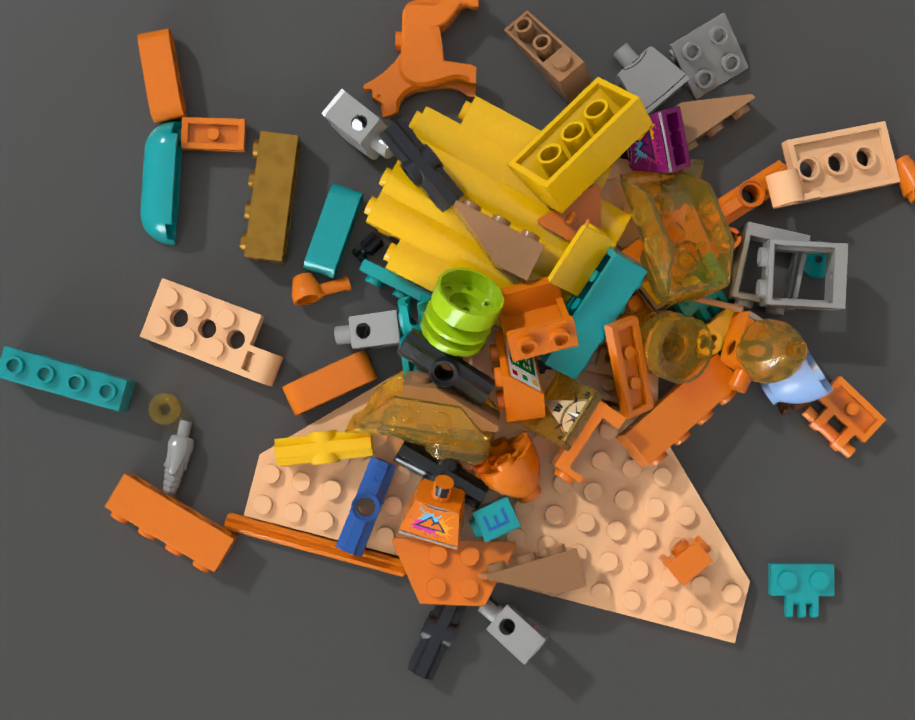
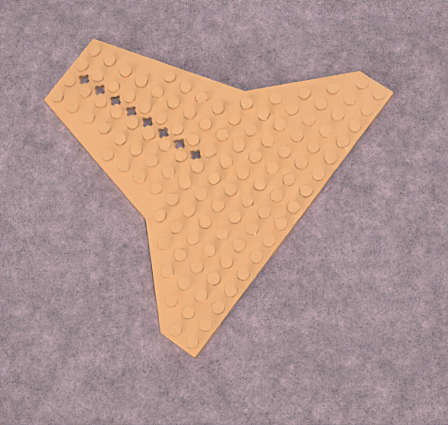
[244,158,750,643]

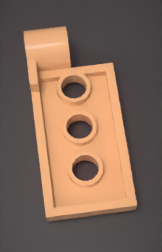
[765,121,901,209]
[140,278,284,387]

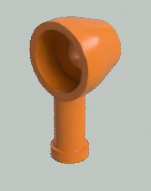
[292,272,351,306]

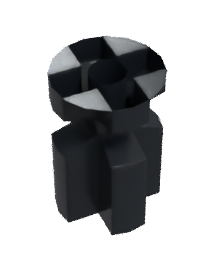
[351,232,383,263]

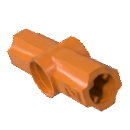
[700,160,788,233]

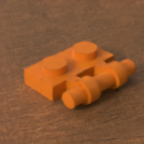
[801,376,887,458]

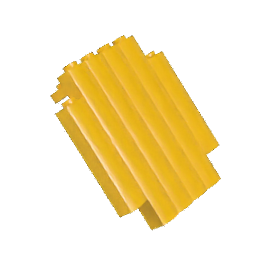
[364,96,631,331]

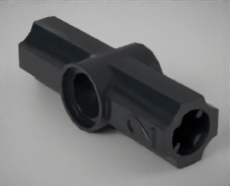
[379,118,464,213]
[396,328,495,406]
[394,436,489,509]
[408,605,466,680]

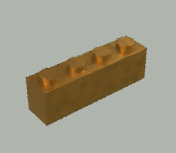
[240,131,302,264]

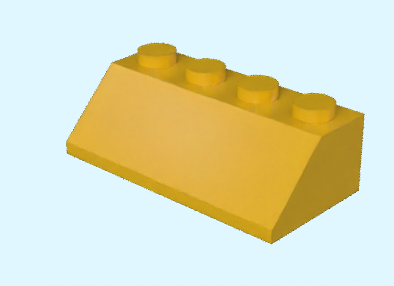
[507,77,653,213]

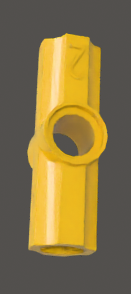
[274,428,374,466]

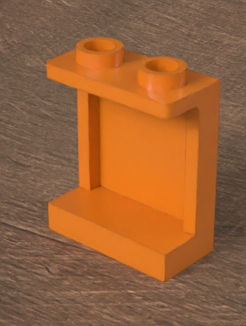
[498,276,579,362]
[550,400,626,485]

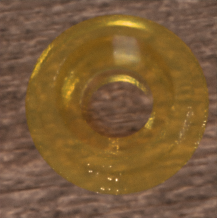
[149,393,181,425]

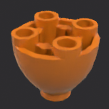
[473,433,542,504]

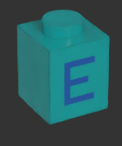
[469,496,521,543]

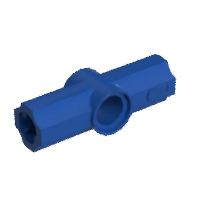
[336,456,397,557]

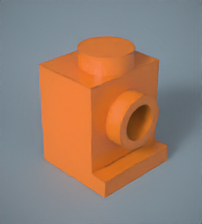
[658,535,713,586]

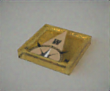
[524,372,604,452]

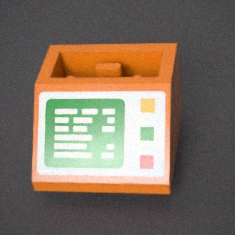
[490,330,546,422]

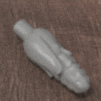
[163,420,194,495]

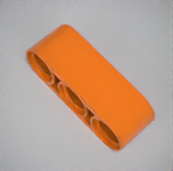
[137,28,187,123]
[282,350,378,416]

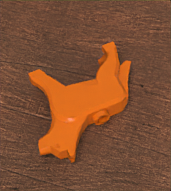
[364,0,479,119]

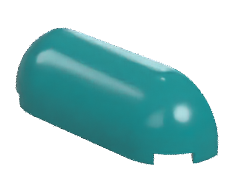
[140,121,182,245]

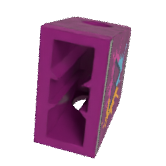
[620,106,691,173]

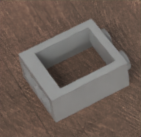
[727,222,811,316]
[756,239,848,311]

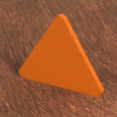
[538,185,601,243]

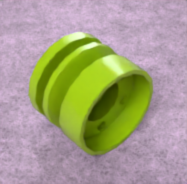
[420,268,504,357]

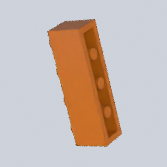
[616,353,737,467]
[104,472,239,573]

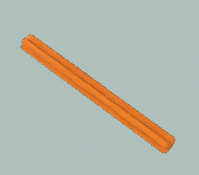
[224,513,406,577]

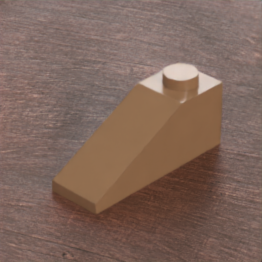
[400,369,500,433]

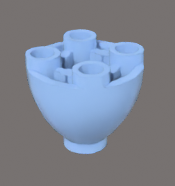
[760,338,833,405]

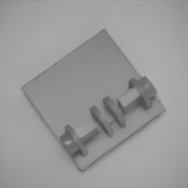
[668,12,749,100]

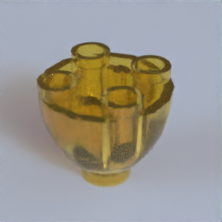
[735,318,808,384]

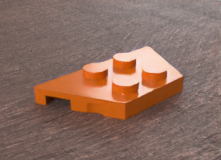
[392,538,516,607]

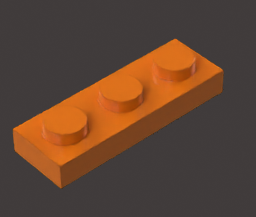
[604,315,654,419]

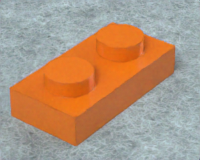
[181,117,247,152]

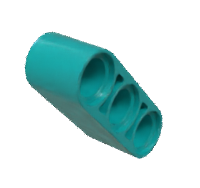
[303,183,364,279]

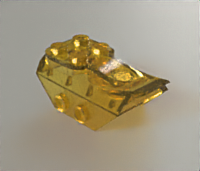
[619,171,735,304]
[345,370,499,465]

